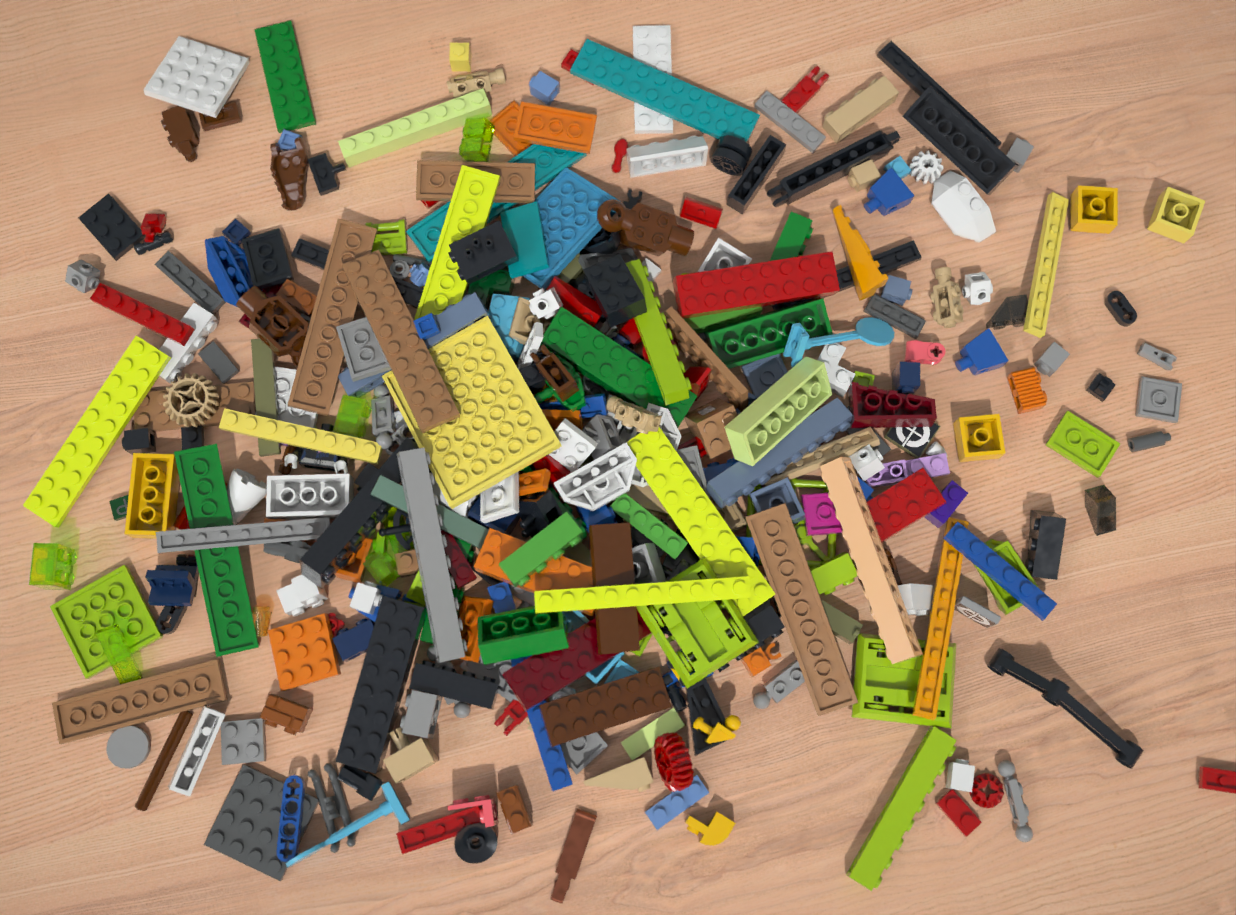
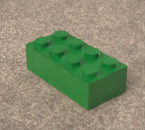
[478,606,569,665]

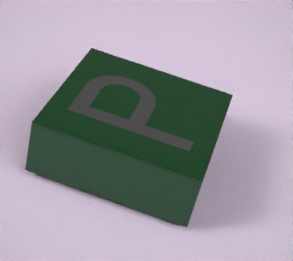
[109,495,129,521]

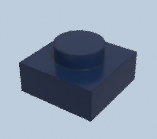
[222,218,251,246]

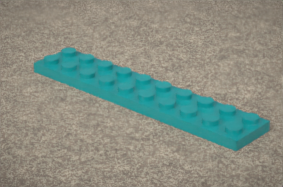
[570,39,760,143]
[406,144,587,262]

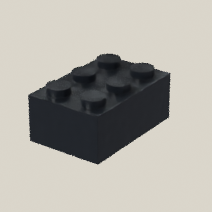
[583,254,647,328]

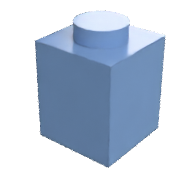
[529,71,560,106]

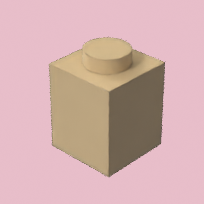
[848,159,881,192]

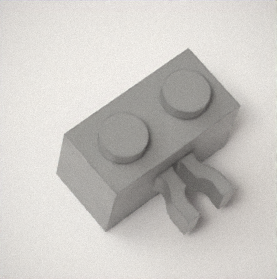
[582,414,622,460]

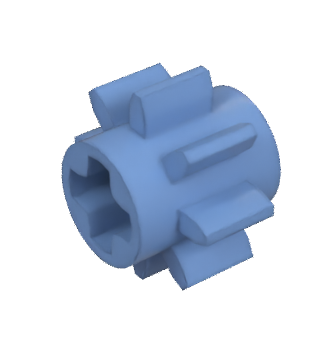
[409,263,430,287]

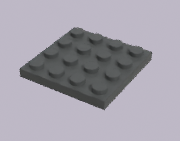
[204,764,319,881]

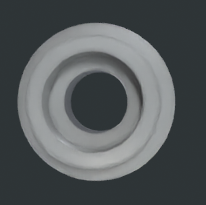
[390,260,410,280]

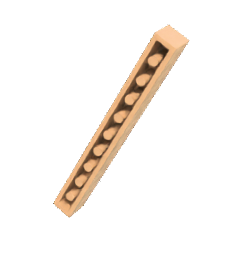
[820,457,923,664]

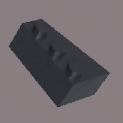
[1025,510,1066,580]
[686,678,732,756]

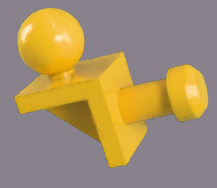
[693,715,741,744]

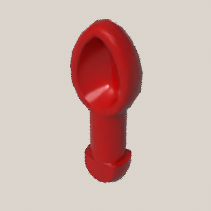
[612,138,629,173]

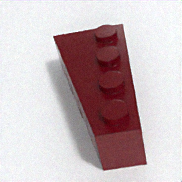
[848,382,937,428]

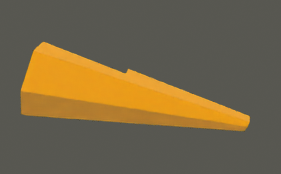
[832,205,889,301]

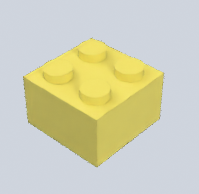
[1147,187,1205,243]

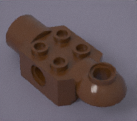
[597,199,694,256]
[236,285,309,368]

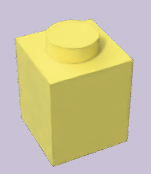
[449,43,472,72]

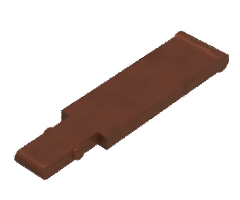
[550,809,597,904]

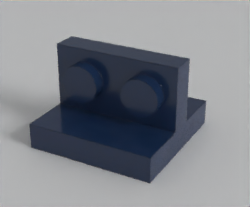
[145,565,199,606]

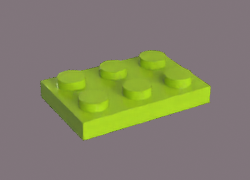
[1045,411,1120,478]

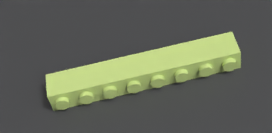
[338,88,492,167]

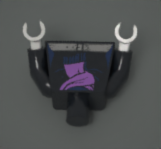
[284,423,349,474]

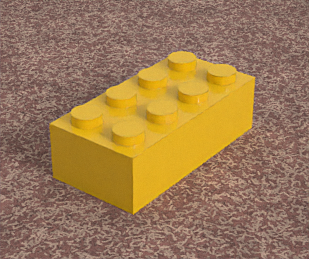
[124,453,180,539]

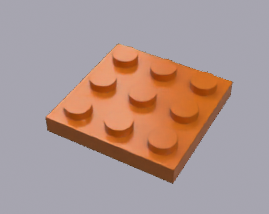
[268,613,341,691]

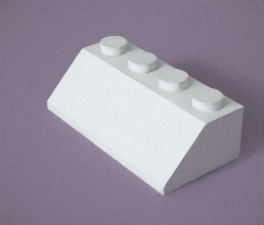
[626,136,708,178]

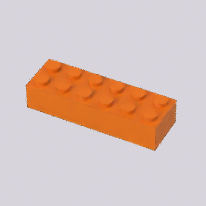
[474,528,595,617]

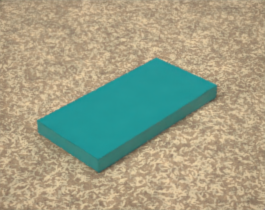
[500,201,549,279]

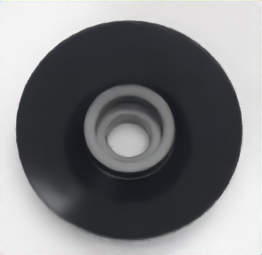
[454,823,498,864]

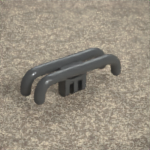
[308,763,356,853]

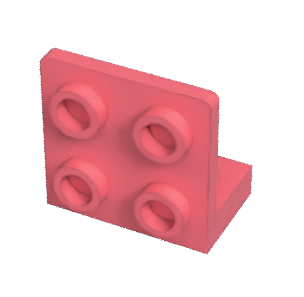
[448,795,498,827]

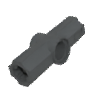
[263,541,311,563]

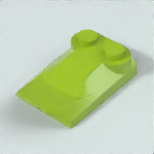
[974,539,1039,615]

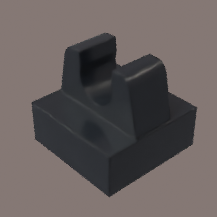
[1086,373,1116,402]

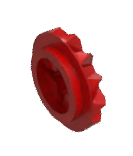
[969,773,1004,808]

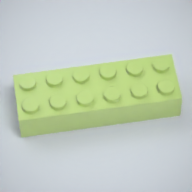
[725,357,832,466]

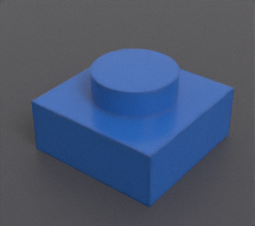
[413,313,441,340]

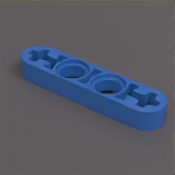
[276,775,305,862]

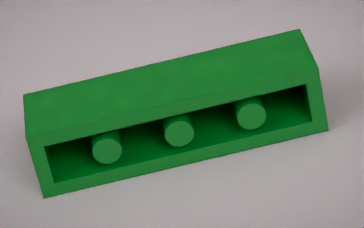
[770,212,814,261]

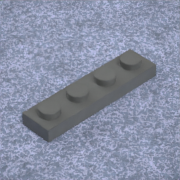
[154,251,226,315]

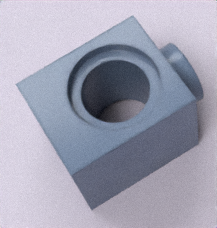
[881,275,913,306]

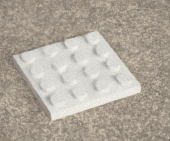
[143,36,250,118]

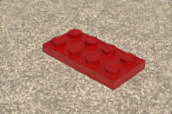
[867,468,946,543]

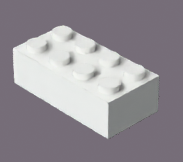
[266,474,354,520]

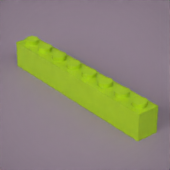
[625,259,691,405]
[846,726,957,891]

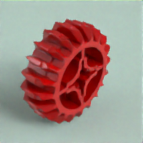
[654,732,694,792]

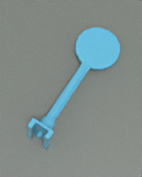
[783,317,895,368]
[286,781,410,868]

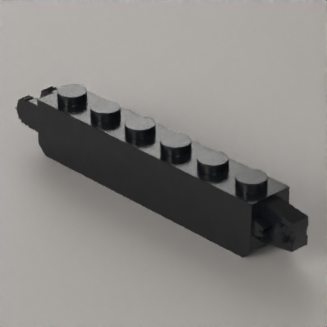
[766,130,900,208]

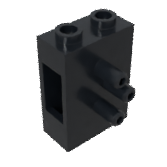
[448,221,519,285]
[518,490,569,549]

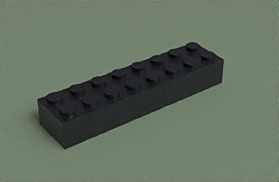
[300,437,419,589]
[335,595,427,774]

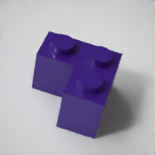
[924,480,968,528]

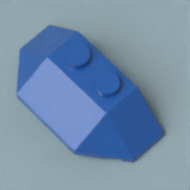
[205,236,263,307]

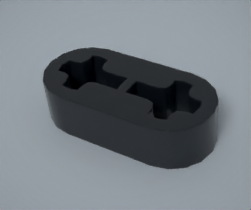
[1104,291,1137,327]
[156,606,188,634]

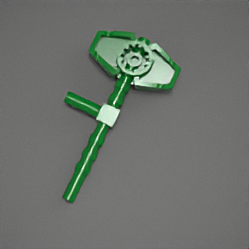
[534,354,586,412]

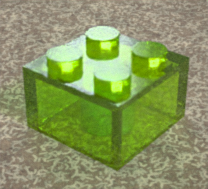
[29,543,77,590]

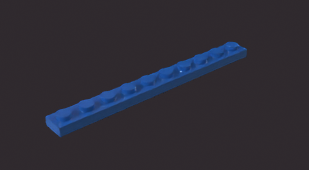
[487,582,573,792]

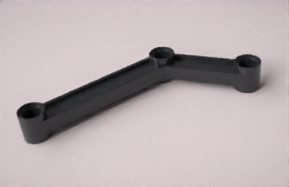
[987,648,1144,769]

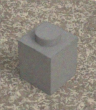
[1007,138,1034,173]
[1034,342,1070,377]

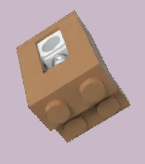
[684,398,738,459]

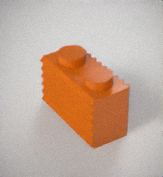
[1007,367,1047,414]

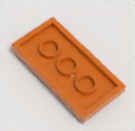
[513,101,597,154]

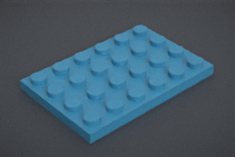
[523,167,621,290]

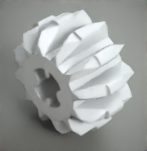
[909,150,943,184]

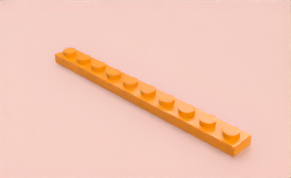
[913,517,969,720]

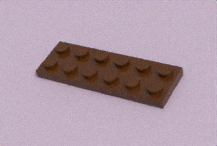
[538,666,672,747]

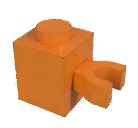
[741,642,782,678]

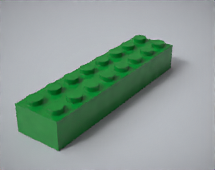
[539,307,697,428]

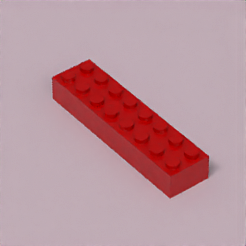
[672,251,840,319]

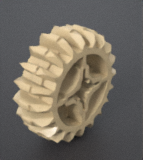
[163,373,219,427]

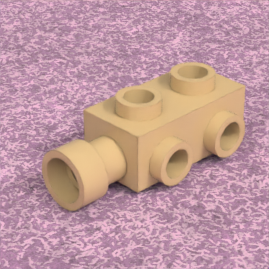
[447,68,506,99]
[931,267,964,328]
[606,396,662,434]

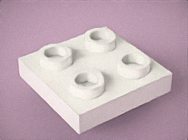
[549,418,598,472]

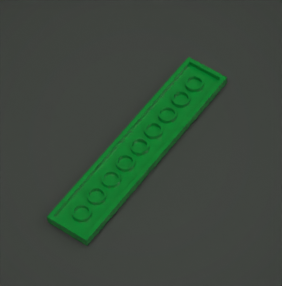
[174,444,259,657]

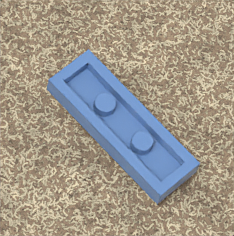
[645,775,709,830]

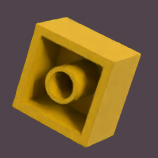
[1070,185,1118,234]
[953,414,1006,462]

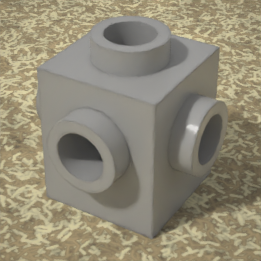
[65,259,101,293]

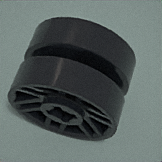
[711,135,753,176]

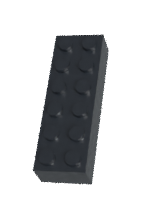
[902,86,1018,195]

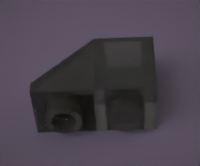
[986,295,1028,330]
[1085,485,1116,536]

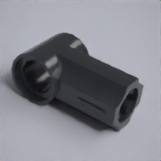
[337,765,383,801]

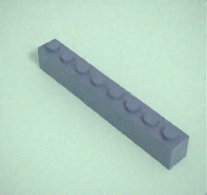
[338,293,491,400]
[706,397,853,509]

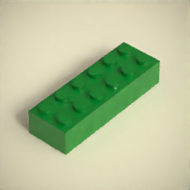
[704,298,833,369]

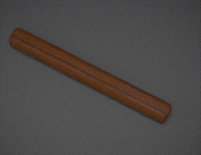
[135,711,193,811]

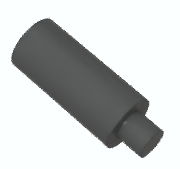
[1128,431,1171,452]

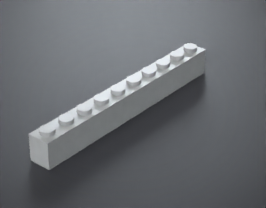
[397,448,467,663]

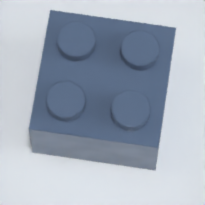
[750,477,805,524]

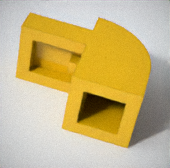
[685,811,735,846]

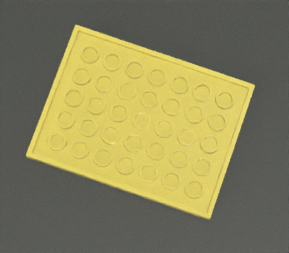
[382,316,562,509]

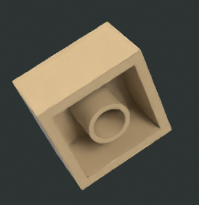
[383,727,439,783]

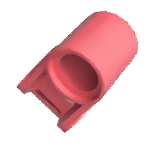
[905,340,946,365]

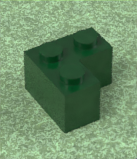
[467,270,515,311]

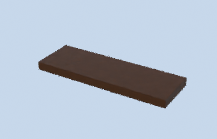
[589,523,640,655]

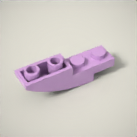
[866,453,950,487]

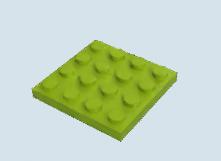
[50,565,163,679]

